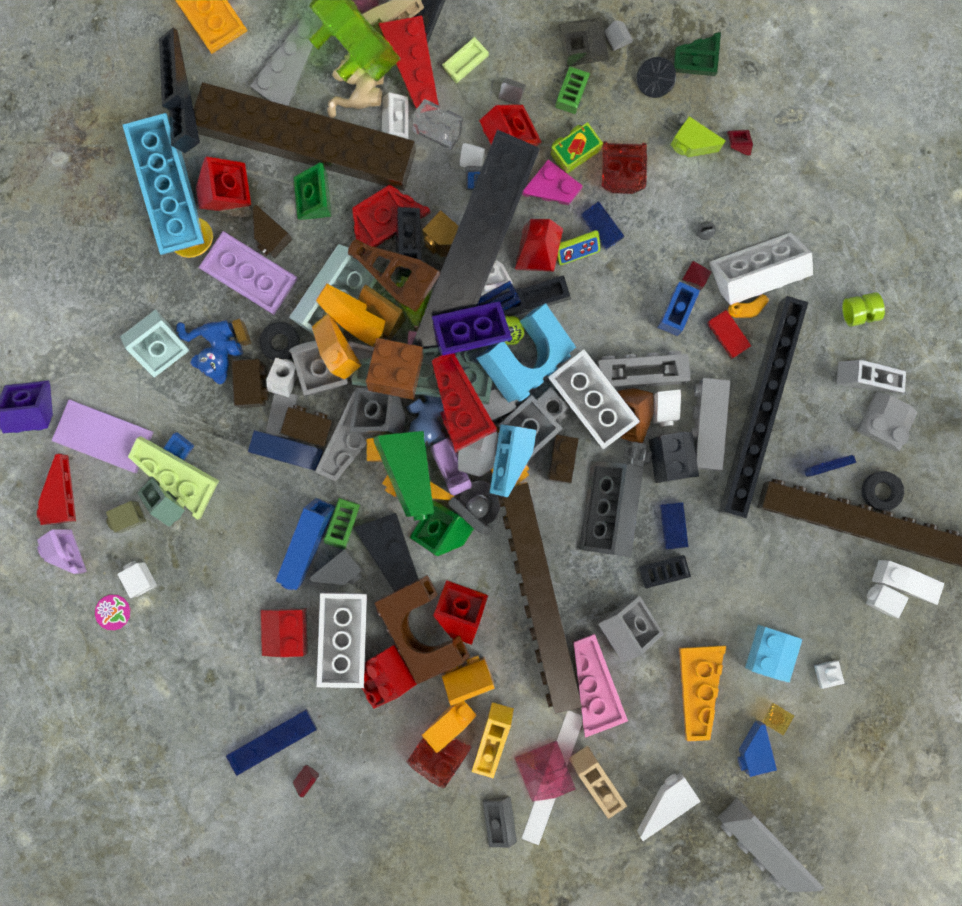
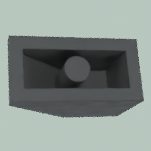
[309,549,364,585]

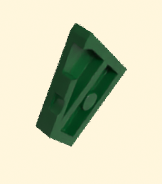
[673,32,721,76]

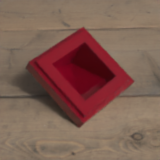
[727,130,753,156]
[682,261,712,291]

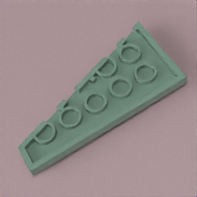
[352,344,493,405]

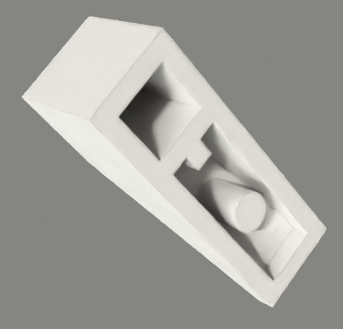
[872,560,944,605]
[637,773,701,841]

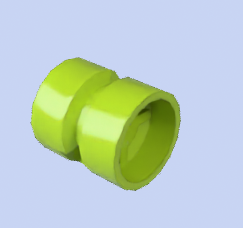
[842,292,885,327]

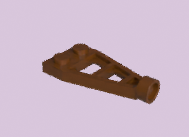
[348,239,441,312]

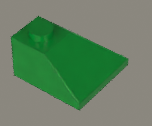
[409,500,474,557]

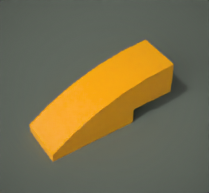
[316,283,386,346]

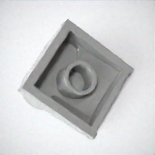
[291,347,348,397]
[857,391,917,451]

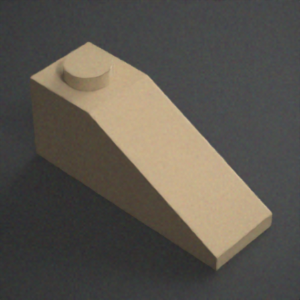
[569,746,627,819]

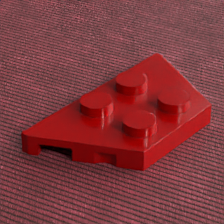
[352,185,431,255]

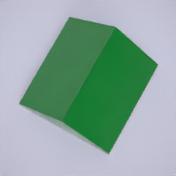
[293,163,332,220]

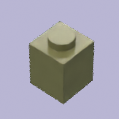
[106,501,147,533]

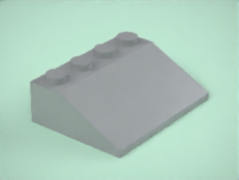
[718,798,824,892]

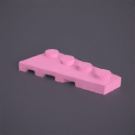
[573,634,628,738]

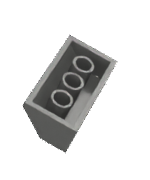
[579,461,643,558]

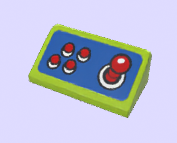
[557,230,600,265]

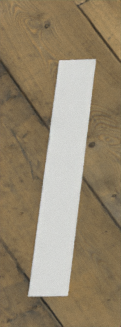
[522,711,583,845]

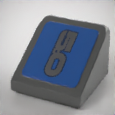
[466,166,482,190]

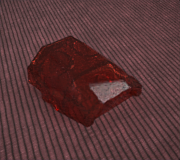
[601,141,647,194]
[406,720,472,789]

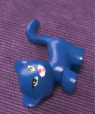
[176,320,243,385]

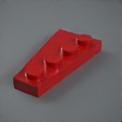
[378,16,439,112]
[432,353,497,453]

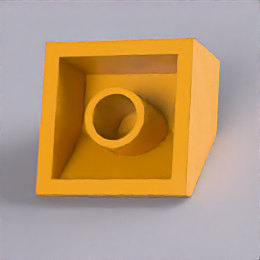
[442,655,495,705]

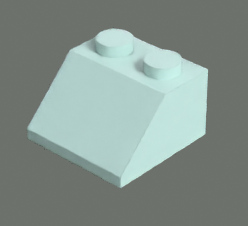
[120,309,189,378]

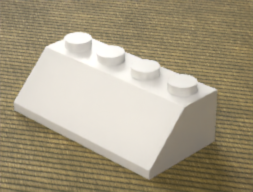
[709,232,813,305]
[548,349,640,449]
[317,592,367,688]

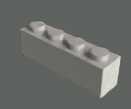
[691,378,730,471]

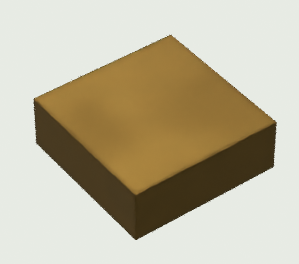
[232,319,252,346]

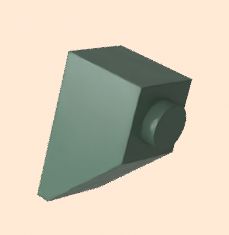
[137,476,185,527]

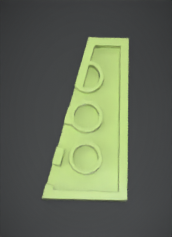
[128,436,219,520]

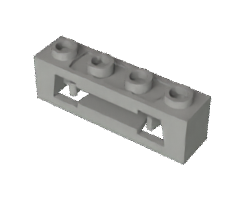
[596,351,691,389]

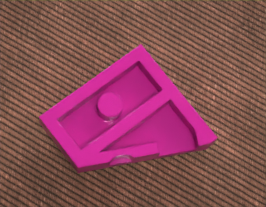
[522,159,583,205]

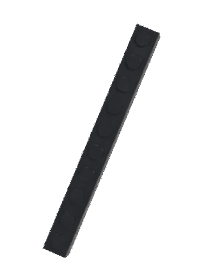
[718,296,809,519]

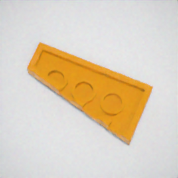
[679,645,726,741]

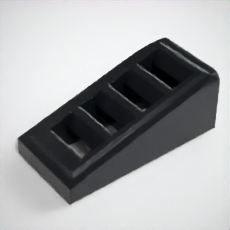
[639,555,691,589]

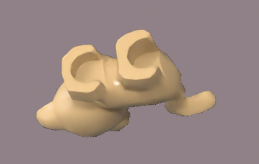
[327,45,384,118]

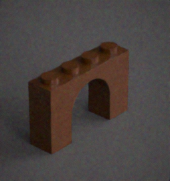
[375,575,470,684]

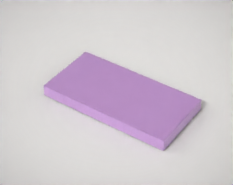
[199,231,298,315]
[52,400,154,473]

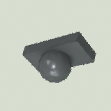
[448,496,492,535]

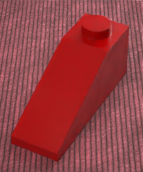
[36,454,76,525]

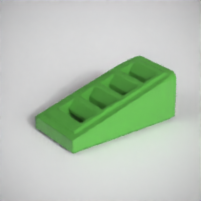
[555,67,590,115]
[324,498,360,550]

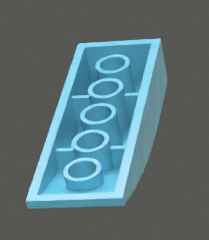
[123,113,204,255]

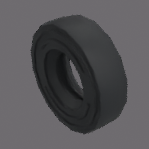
[259,322,300,361]
[861,471,905,511]

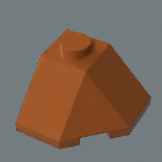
[617,388,654,443]

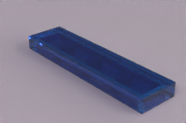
[226,709,318,776]

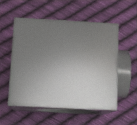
[537,388,569,424]

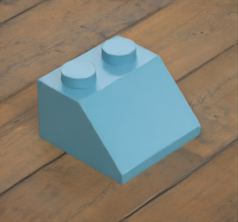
[745,625,802,683]

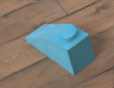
[490,424,536,497]

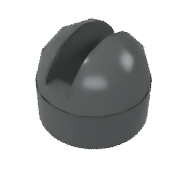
[697,221,716,240]

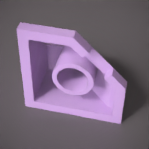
[37,529,87,574]

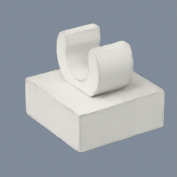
[814,660,844,689]

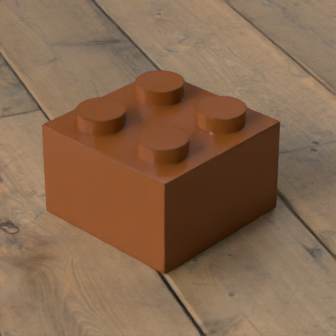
[366,338,424,400]

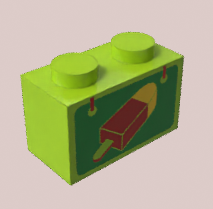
[550,122,603,174]

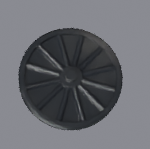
[637,57,676,98]

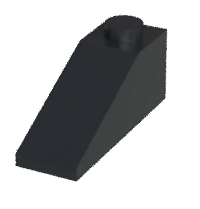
[396,207,422,280]

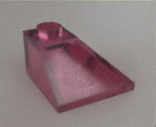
[515,740,576,802]

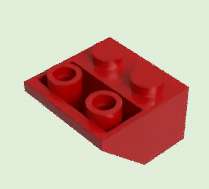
[362,645,417,709]

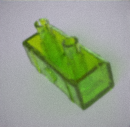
[309,0,400,82]

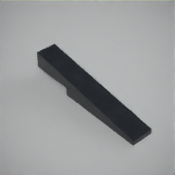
[159,27,200,153]
[477,275,571,316]

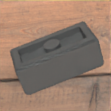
[483,797,517,848]

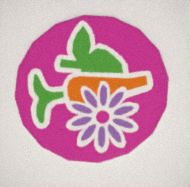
[95,595,131,631]

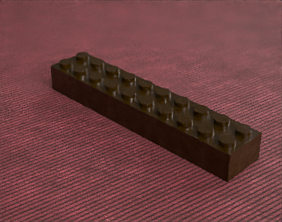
[193,82,416,191]

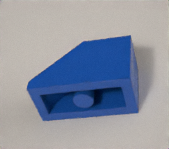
[737,721,777,777]

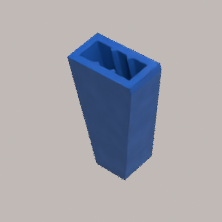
[276,498,336,590]

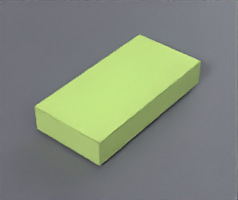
[442,37,489,83]

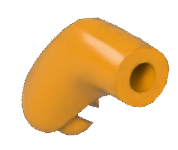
[728,294,769,318]

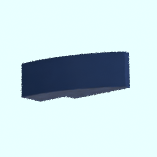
[248,430,324,471]

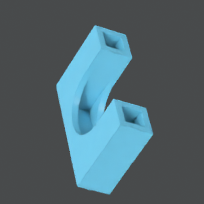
[476,303,576,403]

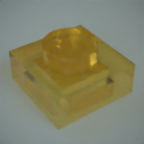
[762,702,794,736]

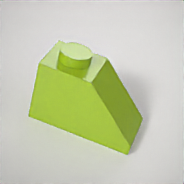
[670,116,726,158]

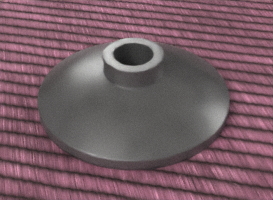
[460,481,501,524]

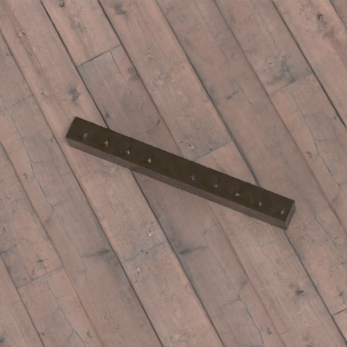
[757,479,962,567]
[497,482,582,714]

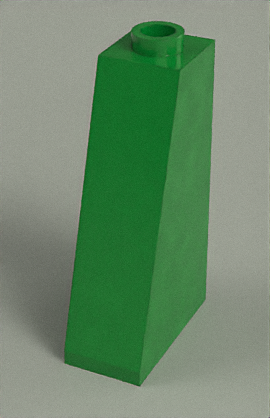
[374,431,434,521]

